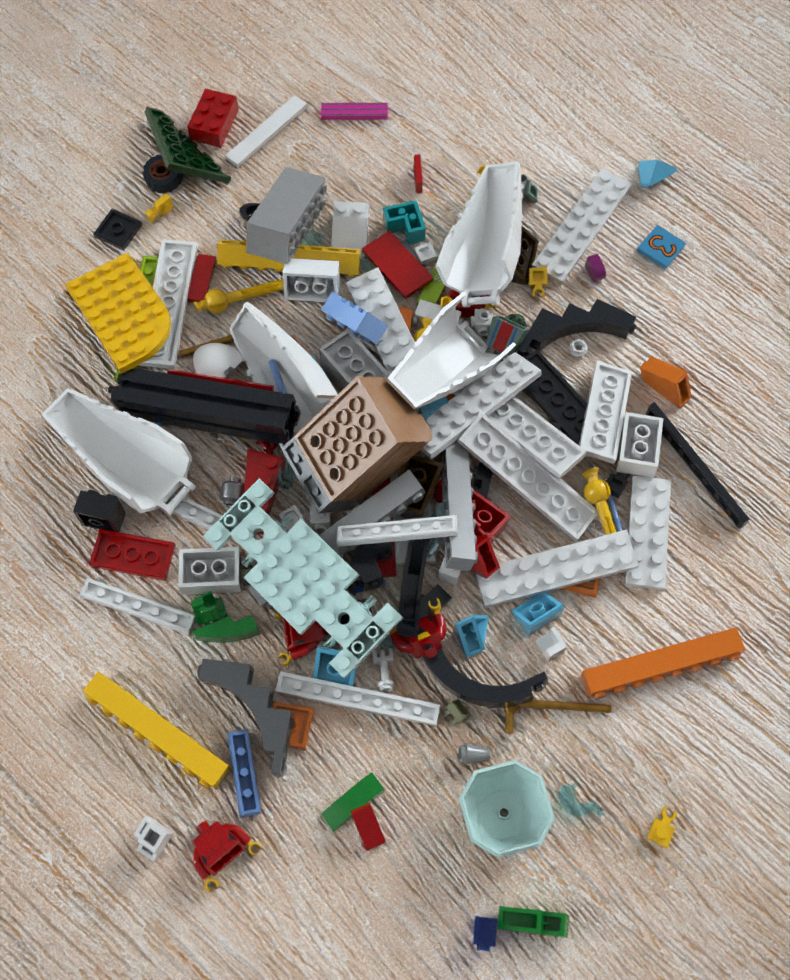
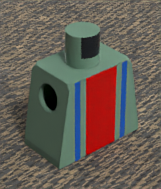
[487,315,530,356]

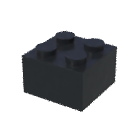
[73,490,126,532]

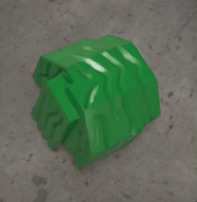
[191,591,228,626]

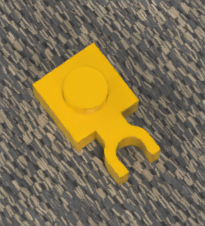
[145,193,174,223]
[529,267,548,299]
[646,806,678,848]

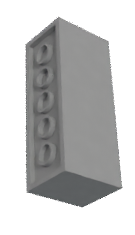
[246,167,327,264]
[319,328,419,414]

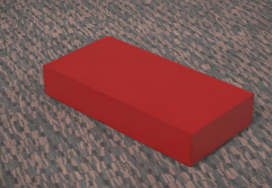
[413,154,423,193]
[350,802,386,851]

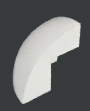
[193,343,242,378]

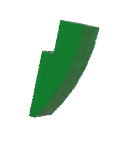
[193,615,260,643]
[321,772,385,832]
[497,906,569,938]

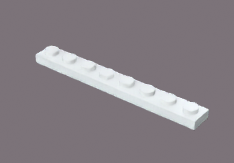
[275,671,440,726]

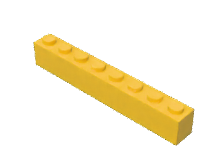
[217,239,361,277]
[83,671,231,790]

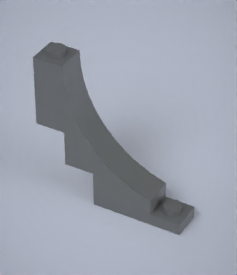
[197,659,294,778]

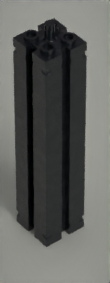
[108,368,301,445]

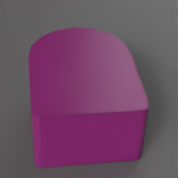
[585,254,606,282]

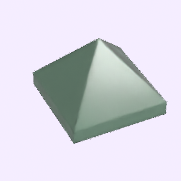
[523,179,538,203]

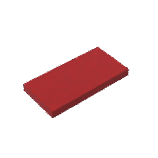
[362,230,433,299]
[89,529,176,581]

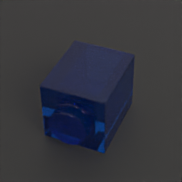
[472,916,497,952]

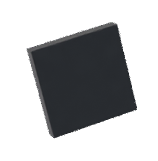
[93,208,142,251]

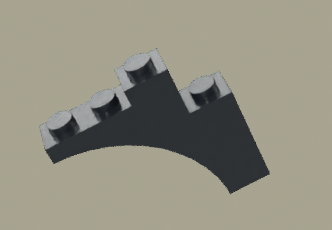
[346,542,393,591]

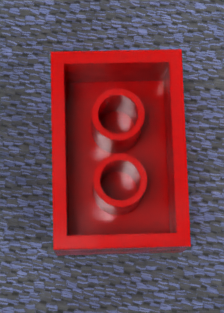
[187,88,239,148]

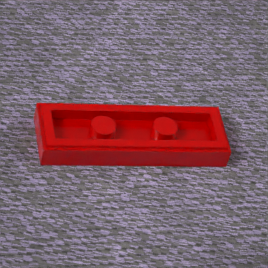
[187,254,216,303]

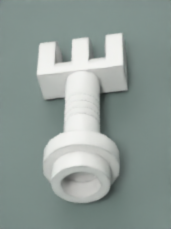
[372,648,394,693]

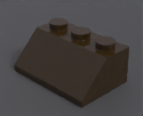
[511,226,539,285]
[396,455,444,519]

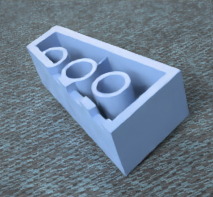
[321,292,389,344]

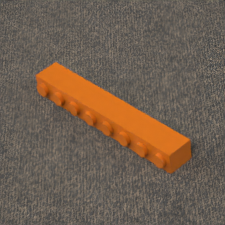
[581,627,746,699]

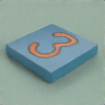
[637,225,686,270]

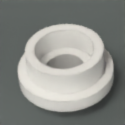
[569,339,588,357]

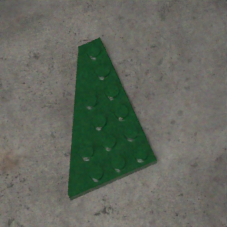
[145,107,231,184]

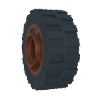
[143,154,183,194]

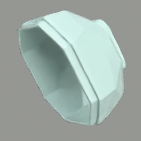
[459,760,555,858]

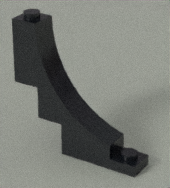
[517,299,637,358]

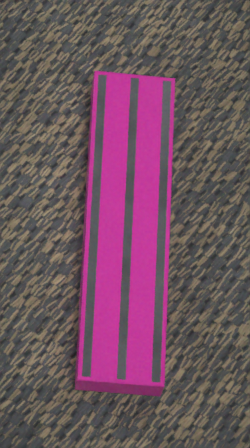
[321,103,388,120]

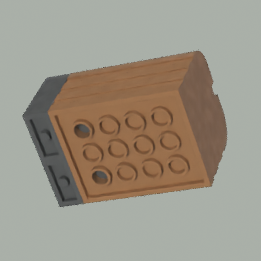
[281,376,432,513]

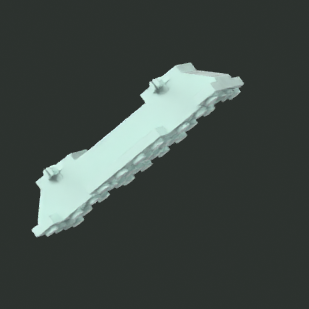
[203,478,403,678]

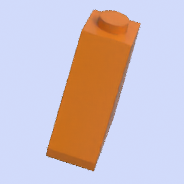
[640,356,692,409]

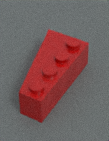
[244,449,286,535]
[433,479,511,544]

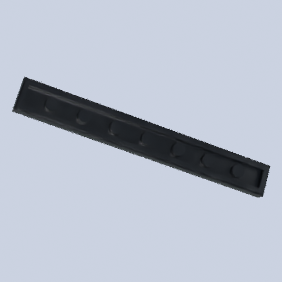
[646,402,750,529]

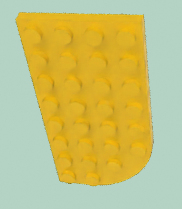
[64,253,171,374]

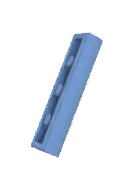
[227,729,261,818]

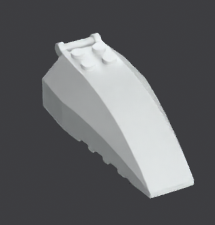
[435,162,522,307]
[386,292,516,409]
[230,302,338,448]
[41,388,196,516]

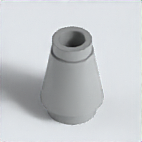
[458,743,490,765]

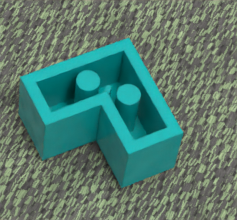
[383,200,426,245]

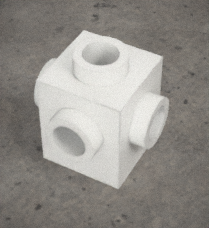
[471,308,493,337]

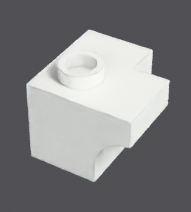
[134,815,173,862]

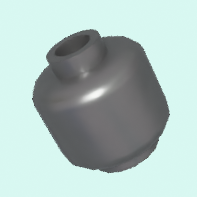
[220,477,245,506]

